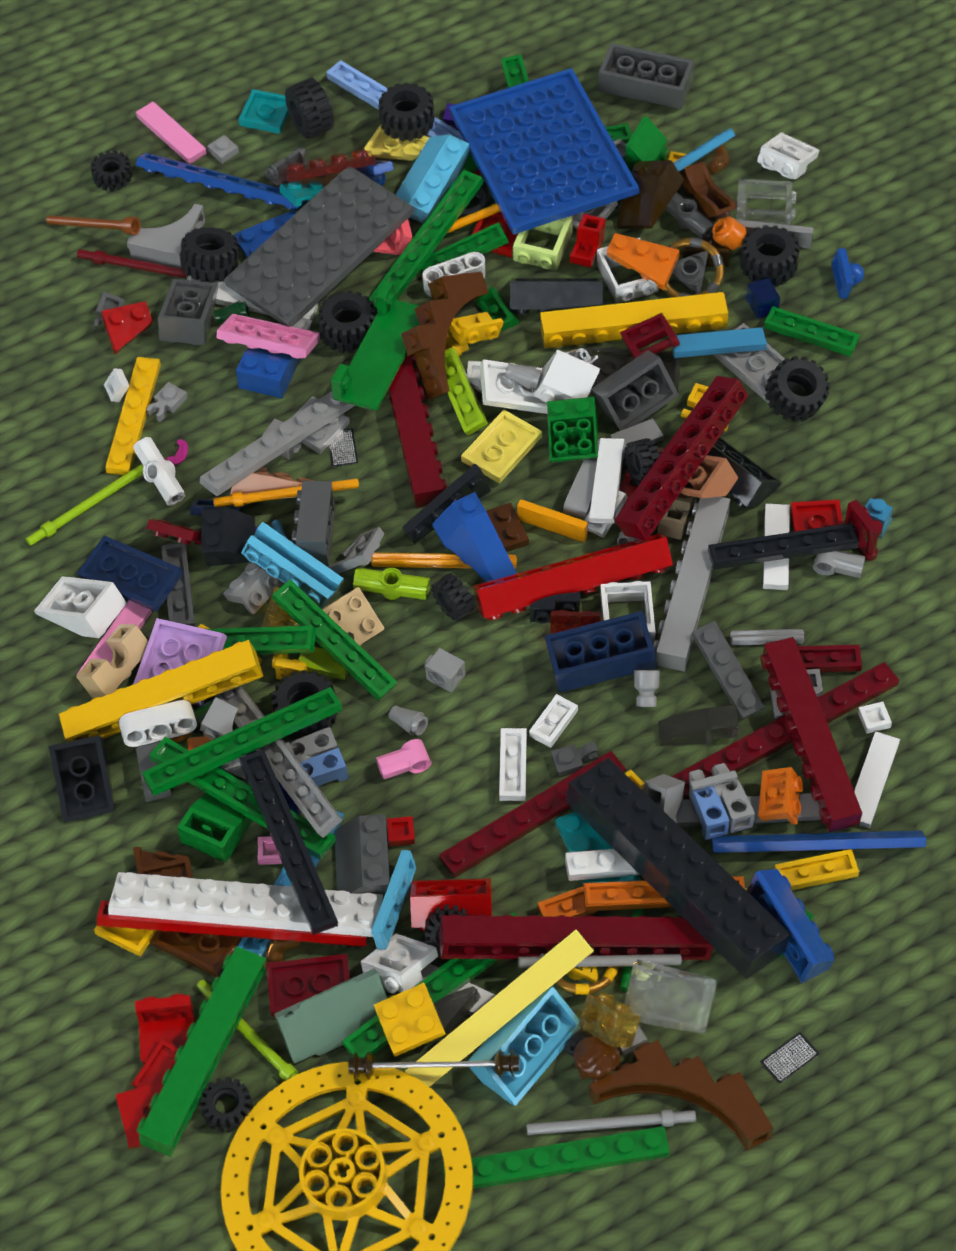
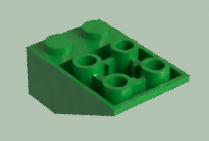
[547,397,599,463]
[177,793,253,863]

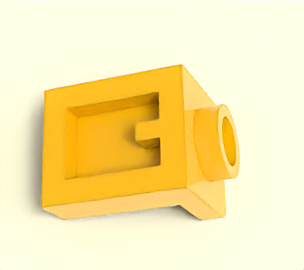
[272,654,308,680]

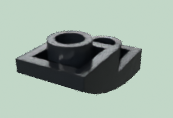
[530,592,580,624]

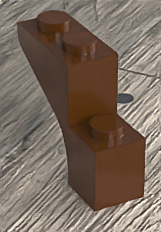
[679,161,737,221]

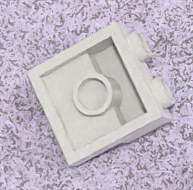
[757,133,819,180]
[361,934,438,994]

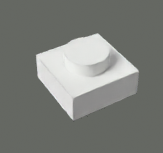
[104,368,129,402]
[858,702,892,734]

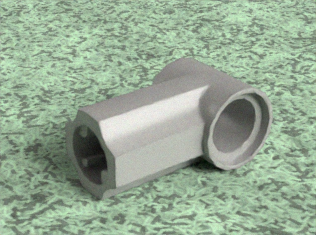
[813,551,865,578]

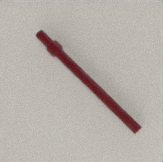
[77,249,188,279]

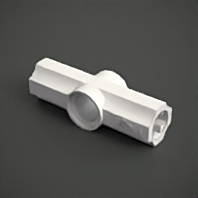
[133,437,185,506]

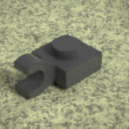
[551,742,598,777]

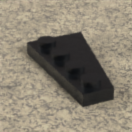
[402,464,491,543]

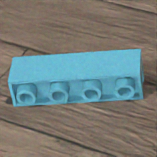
[241,522,344,609]

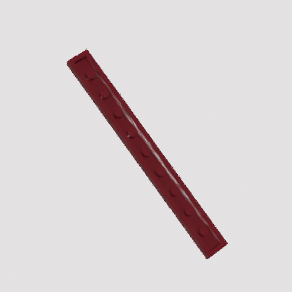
[671,662,899,799]

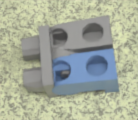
[280,727,349,792]
[688,763,755,840]

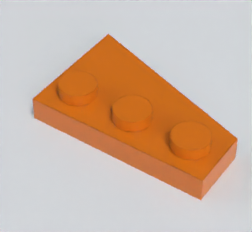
[607,233,680,291]

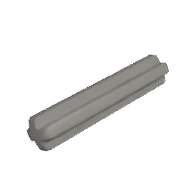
[729,629,804,645]

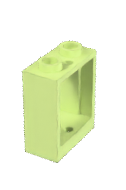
[513,216,573,271]

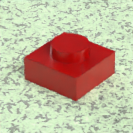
[387,816,415,847]

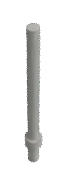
[518,954,682,968]
[527,1109,696,1135]

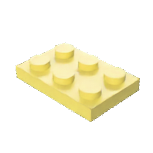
[461,410,542,484]

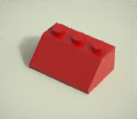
[410,878,492,931]

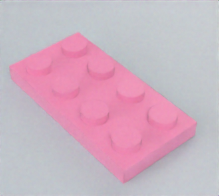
[217,314,320,359]

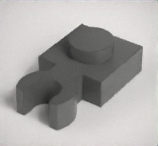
[93,291,125,334]

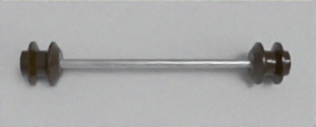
[348,1049,520,1080]

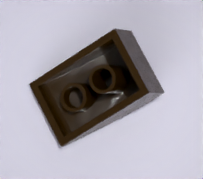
[617,160,684,229]

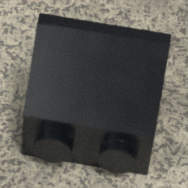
[201,507,256,566]

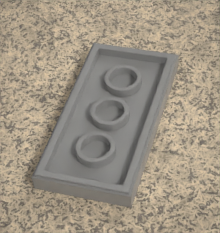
[713,323,802,403]

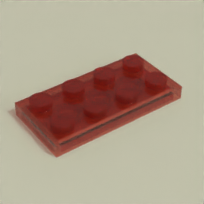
[282,149,376,182]

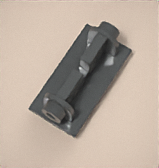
[263,147,311,187]

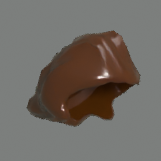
[573,1035,620,1081]

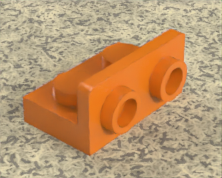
[758,767,803,825]

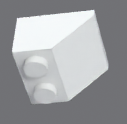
[533,349,600,402]

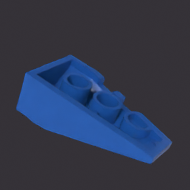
[432,492,517,582]

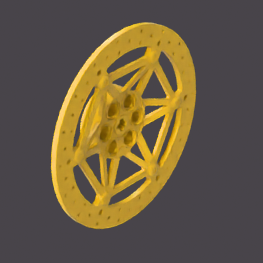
[221,1062,473,1251]

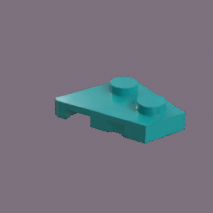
[279,181,324,207]

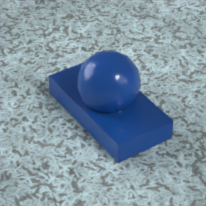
[352,160,394,186]
[831,248,864,299]

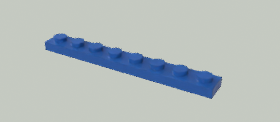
[136,153,307,210]

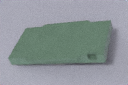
[274,968,387,1064]

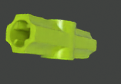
[353,568,430,600]

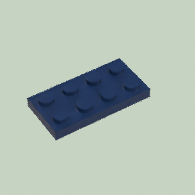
[77,536,184,612]

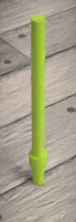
[26,464,144,546]
[196,979,304,1088]

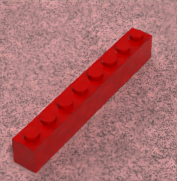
[473,533,673,620]

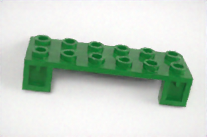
[331,281,420,411]

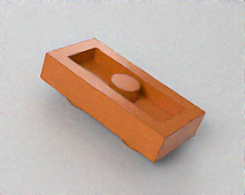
[537,886,597,917]

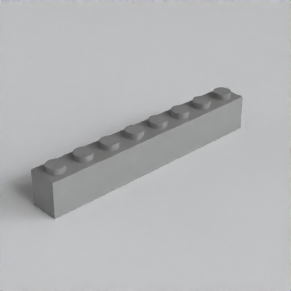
[653,497,730,672]

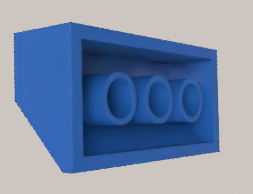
[747,869,835,983]

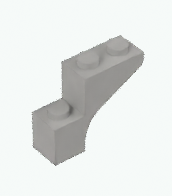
[200,697,249,785]

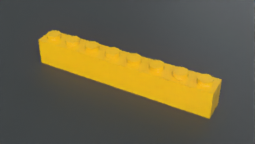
[540,292,728,349]
[59,640,264,742]

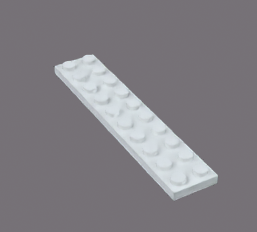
[108,872,383,937]

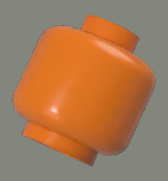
[712,217,746,251]

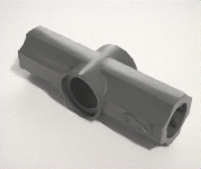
[665,192,715,240]

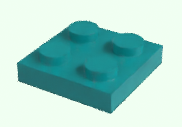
[238,89,289,134]

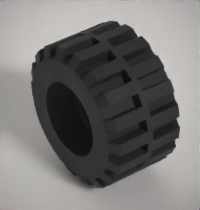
[285,78,334,139]
[378,82,434,141]
[740,225,799,286]
[181,227,239,283]
[318,291,376,353]
[765,356,830,422]
[272,670,338,739]

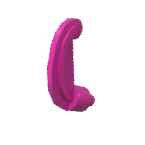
[164,439,188,466]

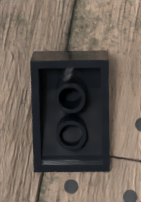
[48,735,115,823]

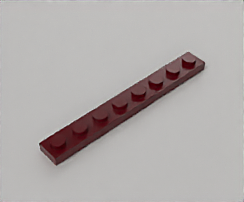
[439,751,626,878]

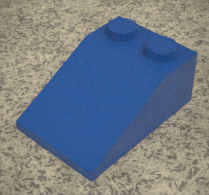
[236,348,301,399]

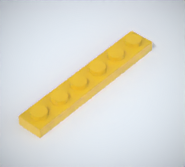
[105,357,161,475]

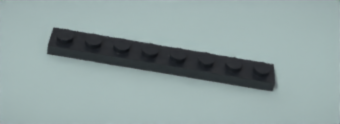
[239,750,338,935]

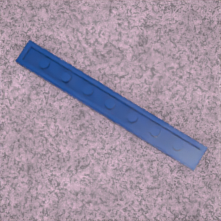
[711,830,926,853]

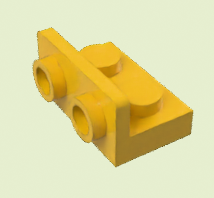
[449,312,504,346]

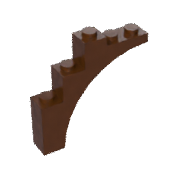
[401,271,488,400]
[589,1040,773,1151]

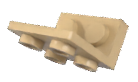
[322,587,384,645]

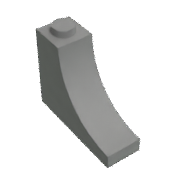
[127,204,205,268]

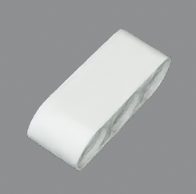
[423,252,486,297]
[119,700,197,747]

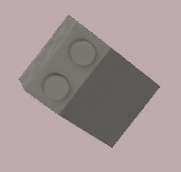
[158,279,218,345]

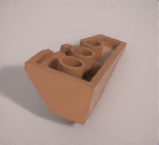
[657,448,738,498]
[230,467,315,504]

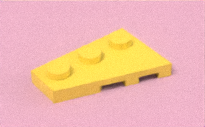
[363,125,429,161]

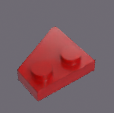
[101,301,153,354]

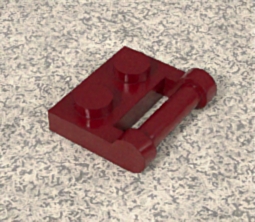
[620,313,680,359]
[844,499,883,561]
[146,519,201,545]

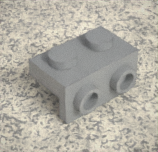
[223,562,283,614]

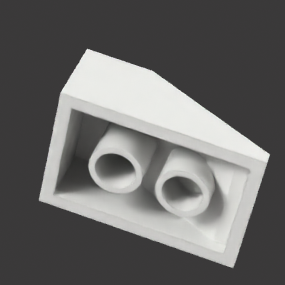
[34,576,127,638]

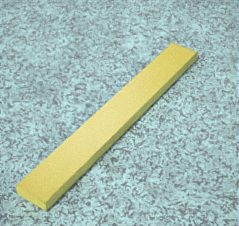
[405,930,594,1087]

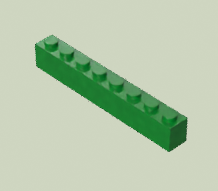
[137,946,266,1157]

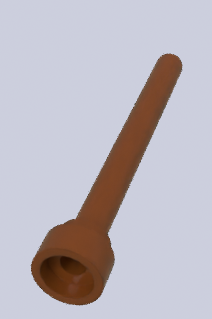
[46,216,141,235]

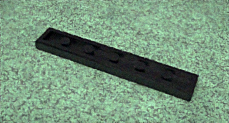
[708,523,859,570]

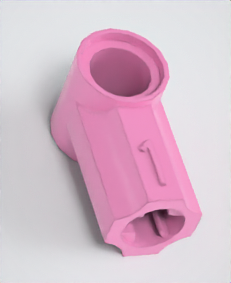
[376,739,431,779]

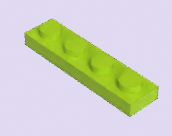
[444,347,488,436]

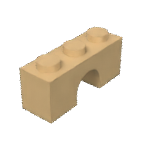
[76,624,148,698]

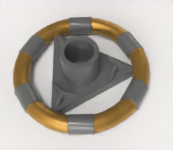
[664,238,724,298]

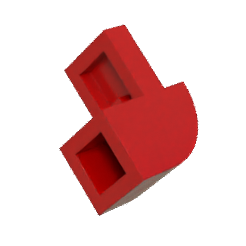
[569,214,606,267]

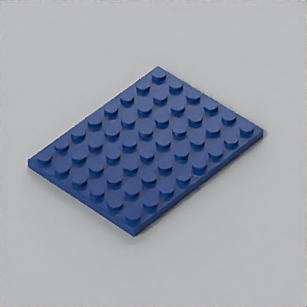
[449,68,639,235]

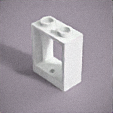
[597,237,659,303]
[600,581,655,645]

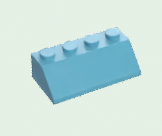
[396,135,469,224]
[468,986,583,1106]

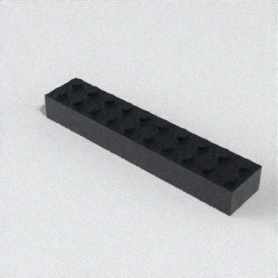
[566,758,791,980]

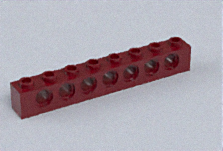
[615,376,749,540]

